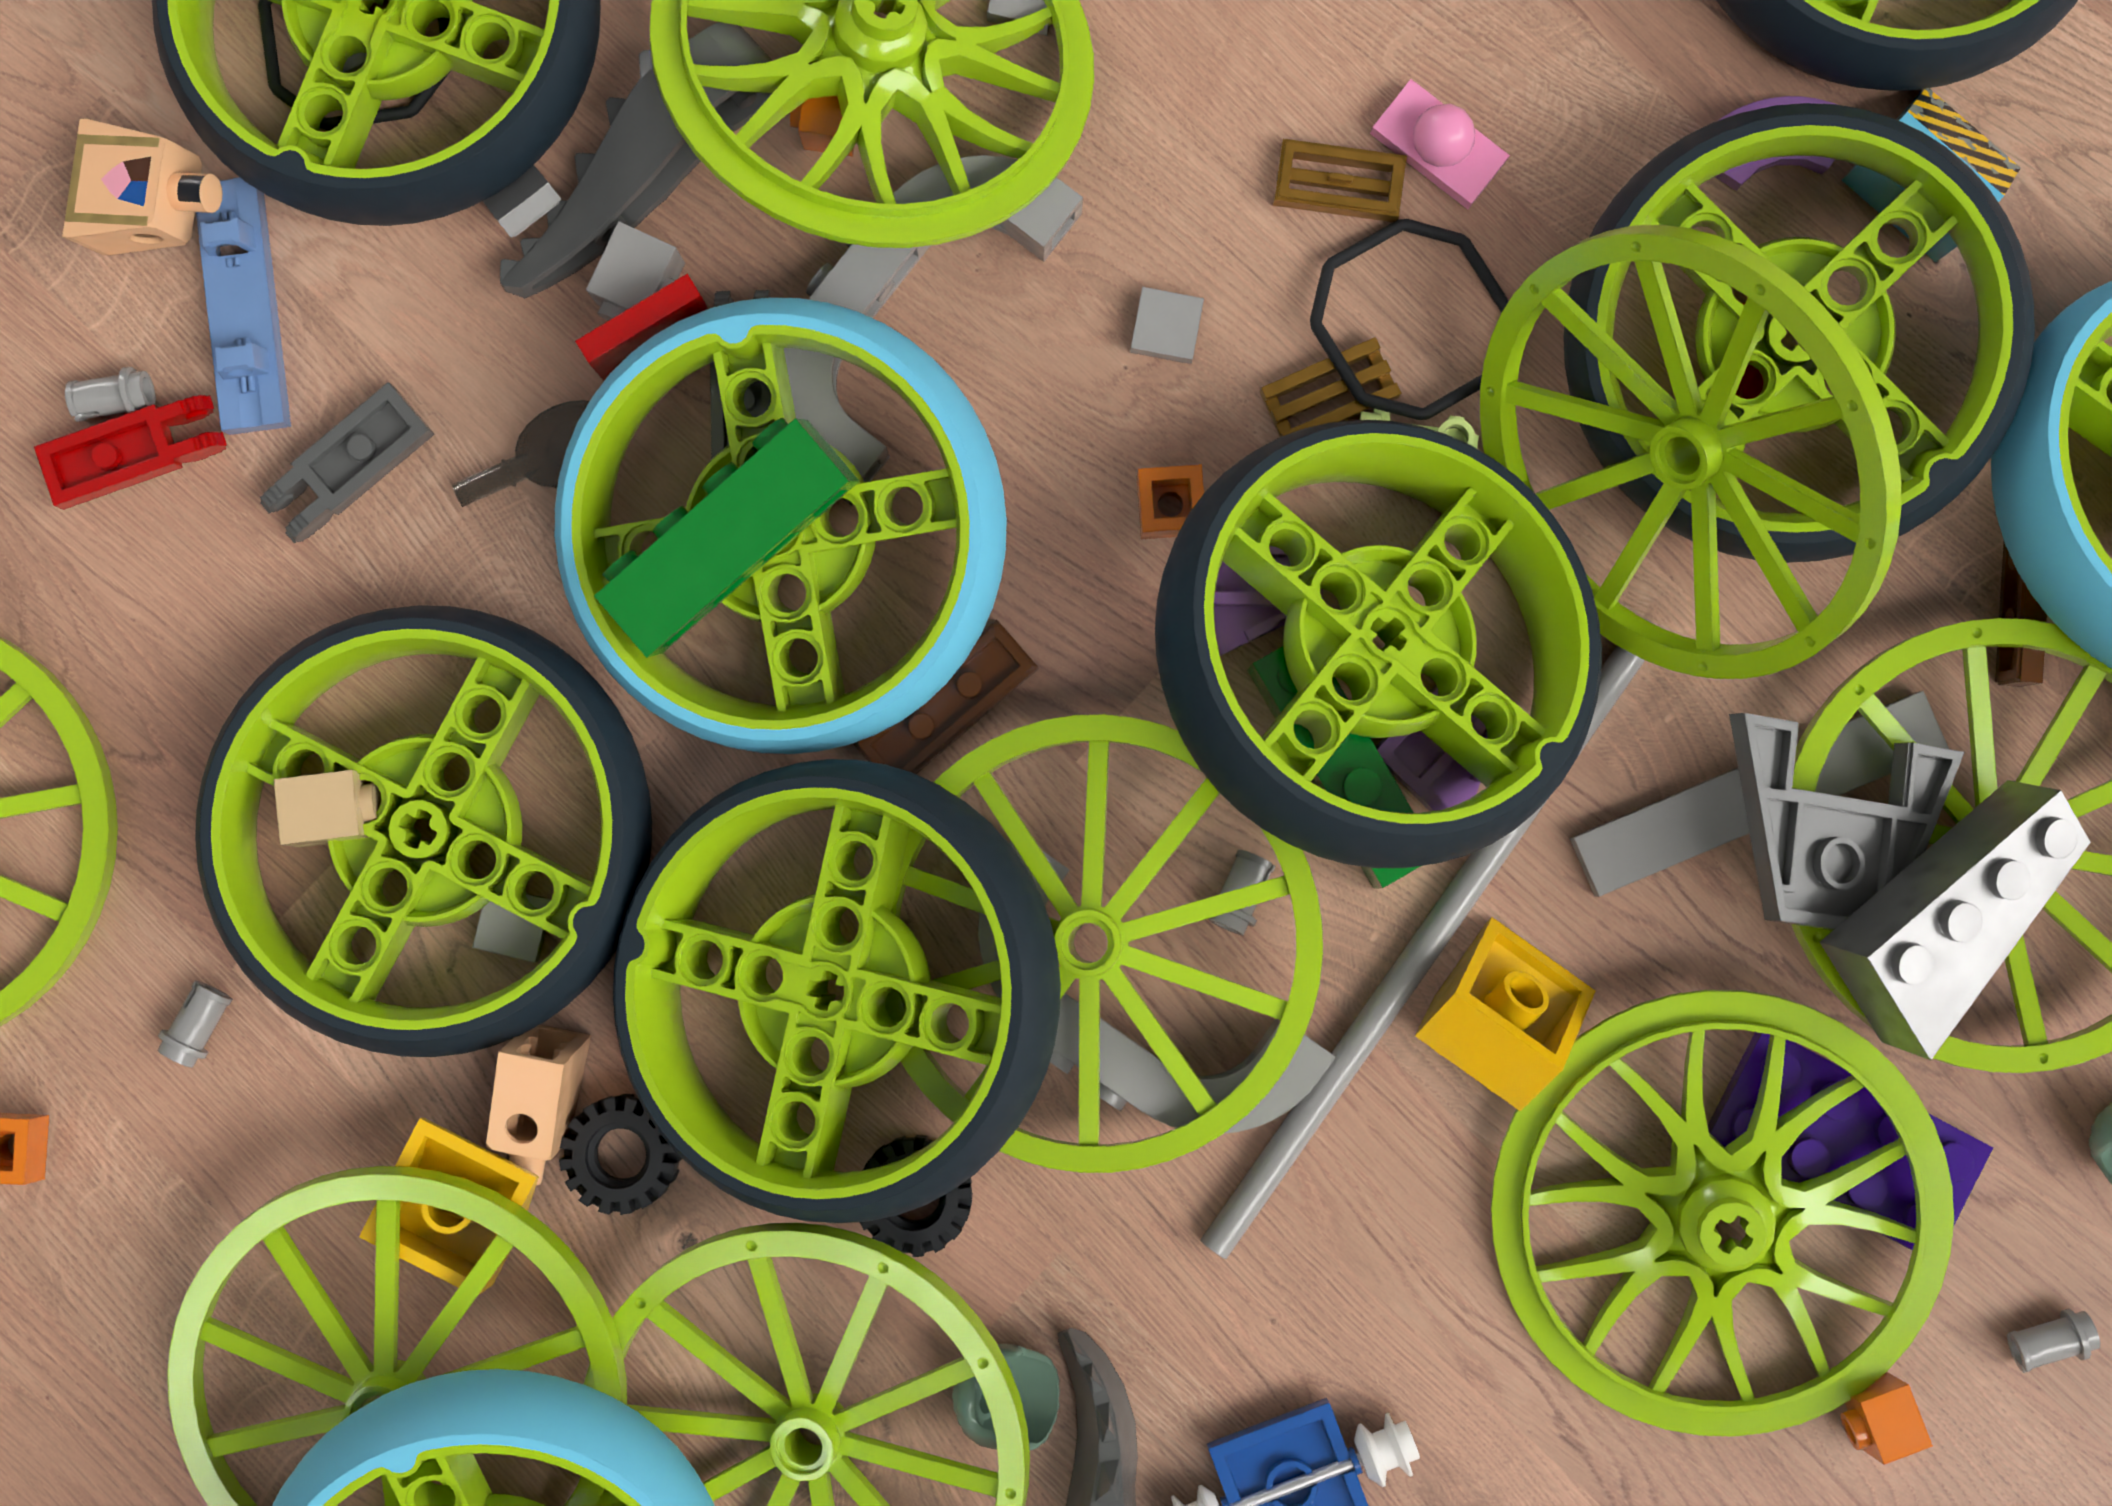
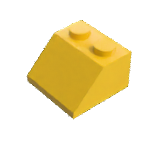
[1415,917,1596,1111]
[359,1117,539,1294]

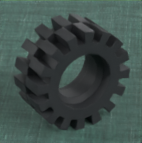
[559,1094,682,1215]
[860,1135,973,1257]

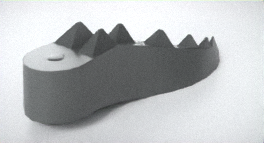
[500,22,773,299]
[1058,1328,1138,1506]

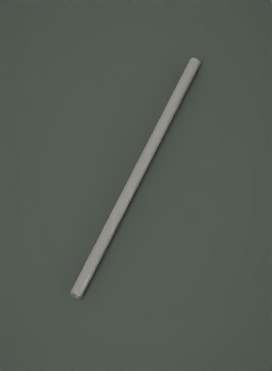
[1200,617,1652,1259]

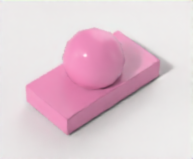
[1370,79,1510,210]

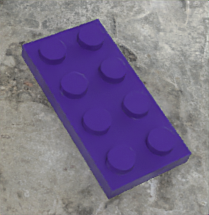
[1708,1032,1993,1250]

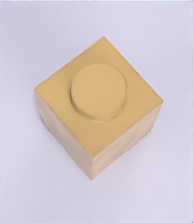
[274,770,382,848]

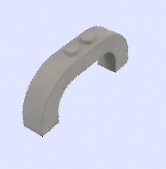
[784,155,1083,506]
[978,841,1335,1134]

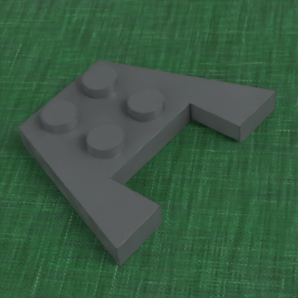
[1729,713,1964,930]

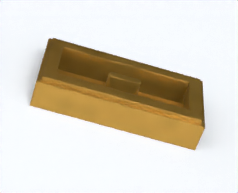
[1273,139,1407,222]
[1259,337,1402,437]

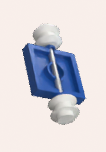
[1171,1398,1420,1506]

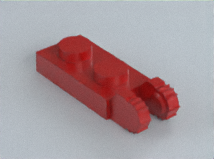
[34,395,227,510]

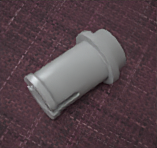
[65,367,156,422]
[1208,850,1276,936]
[157,980,233,1068]
[2007,1309,2100,1373]

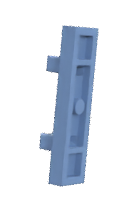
[196,177,291,435]

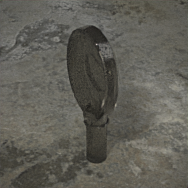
[452,400,590,507]

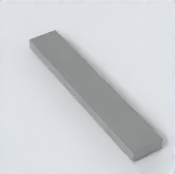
[1569,691,1949,897]

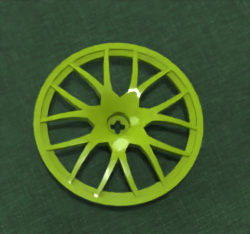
[649,0,1094,248]
[1491,990,1954,1437]

